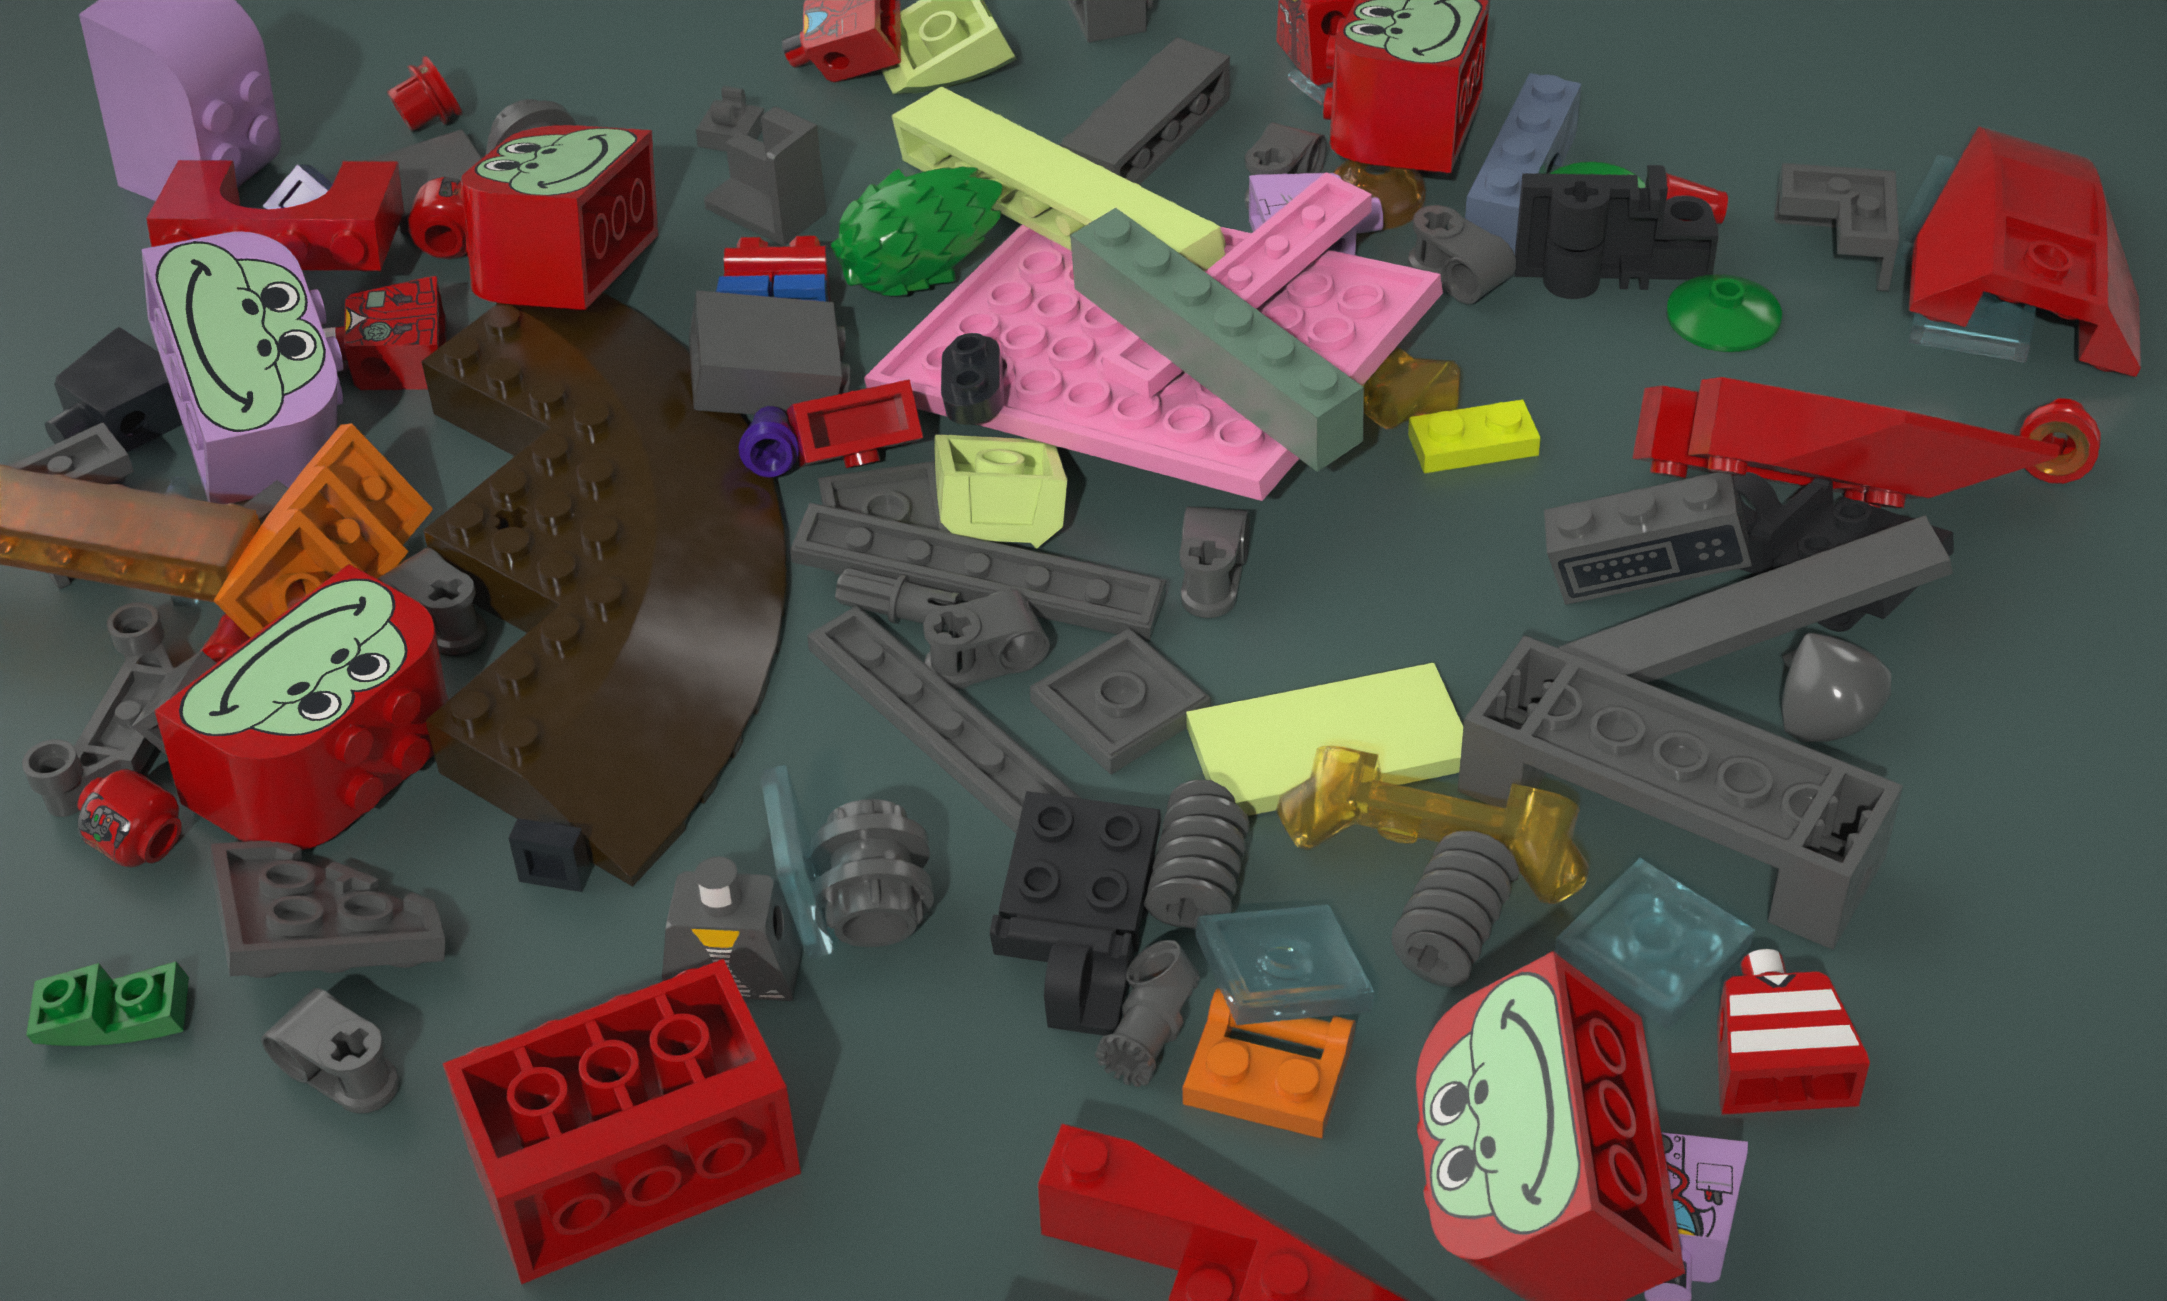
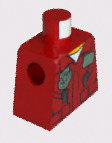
[323,276,447,390]

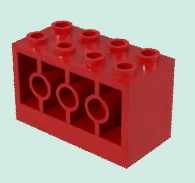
[443,959,801,1284]

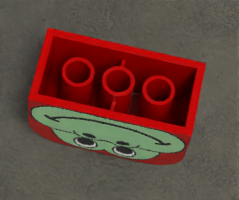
[1323,0,1490,173]
[461,125,658,310]
[154,564,448,850]
[1416,951,1685,1301]

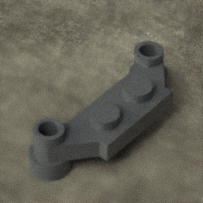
[22,602,176,817]

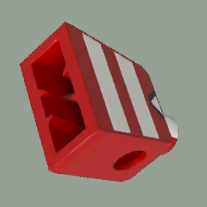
[1717,949,1870,1115]

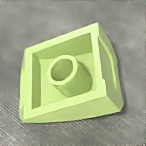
[881,0,1016,94]
[935,434,1067,549]

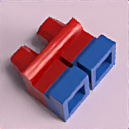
[716,236,830,302]

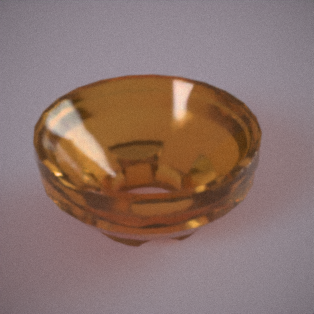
[1332,159,1425,230]

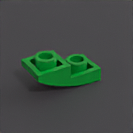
[26,961,189,1046]

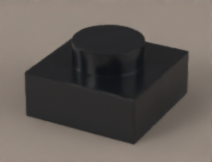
[508,818,591,892]

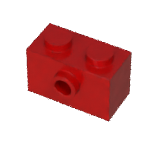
[787,379,923,469]

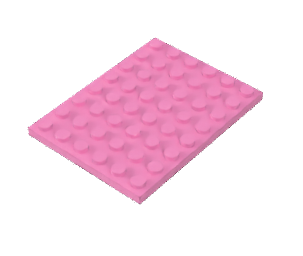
[864,225,1443,501]

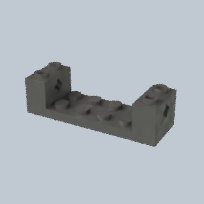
[1458,635,1903,950]

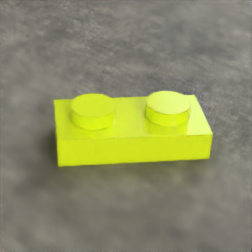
[1408,399,1541,473]

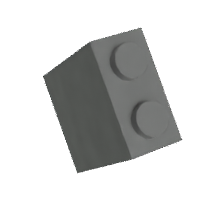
[689,290,850,417]

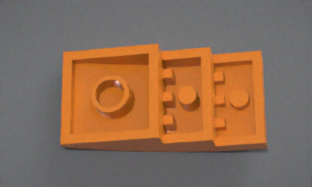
[214,423,433,638]

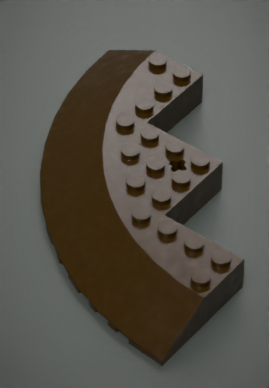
[421,292,788,887]

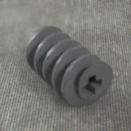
[1144,780,1250,930]
[1391,831,1519,987]

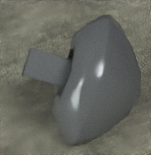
[1781,633,1892,742]

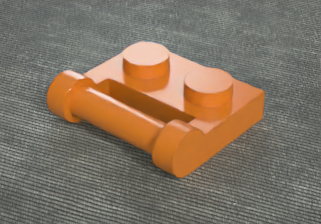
[1183,988,1356,1139]

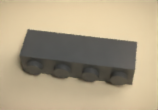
[1060,37,1230,185]

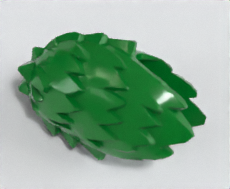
[831,167,1003,296]

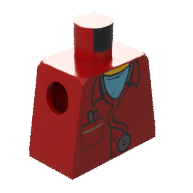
[782,0,901,82]

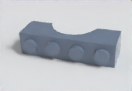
[1465,73,1582,255]

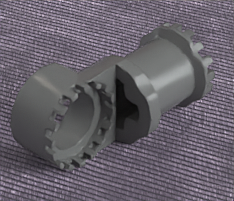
[1095,940,1200,1087]

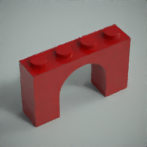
[146,160,404,271]

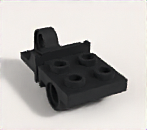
[1514,165,1719,299]
[1734,472,1954,632]
[990,791,1161,1036]

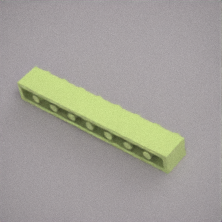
[892,87,1226,272]

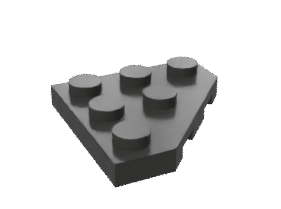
[211,841,445,978]

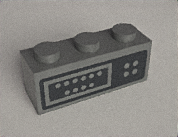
[1544,472,1752,605]

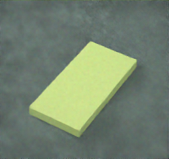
[1186,663,1463,816]

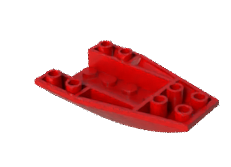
[1909,126,2141,377]

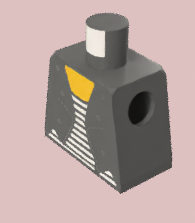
[662,856,803,1001]

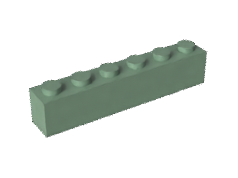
[1070,208,1364,472]

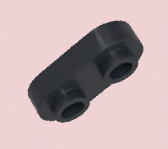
[941,333,1004,425]

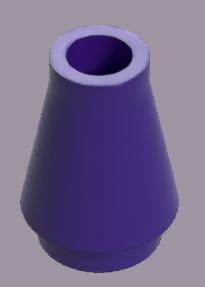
[739,406,799,477]

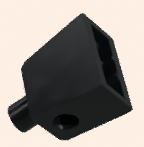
[45,327,183,452]

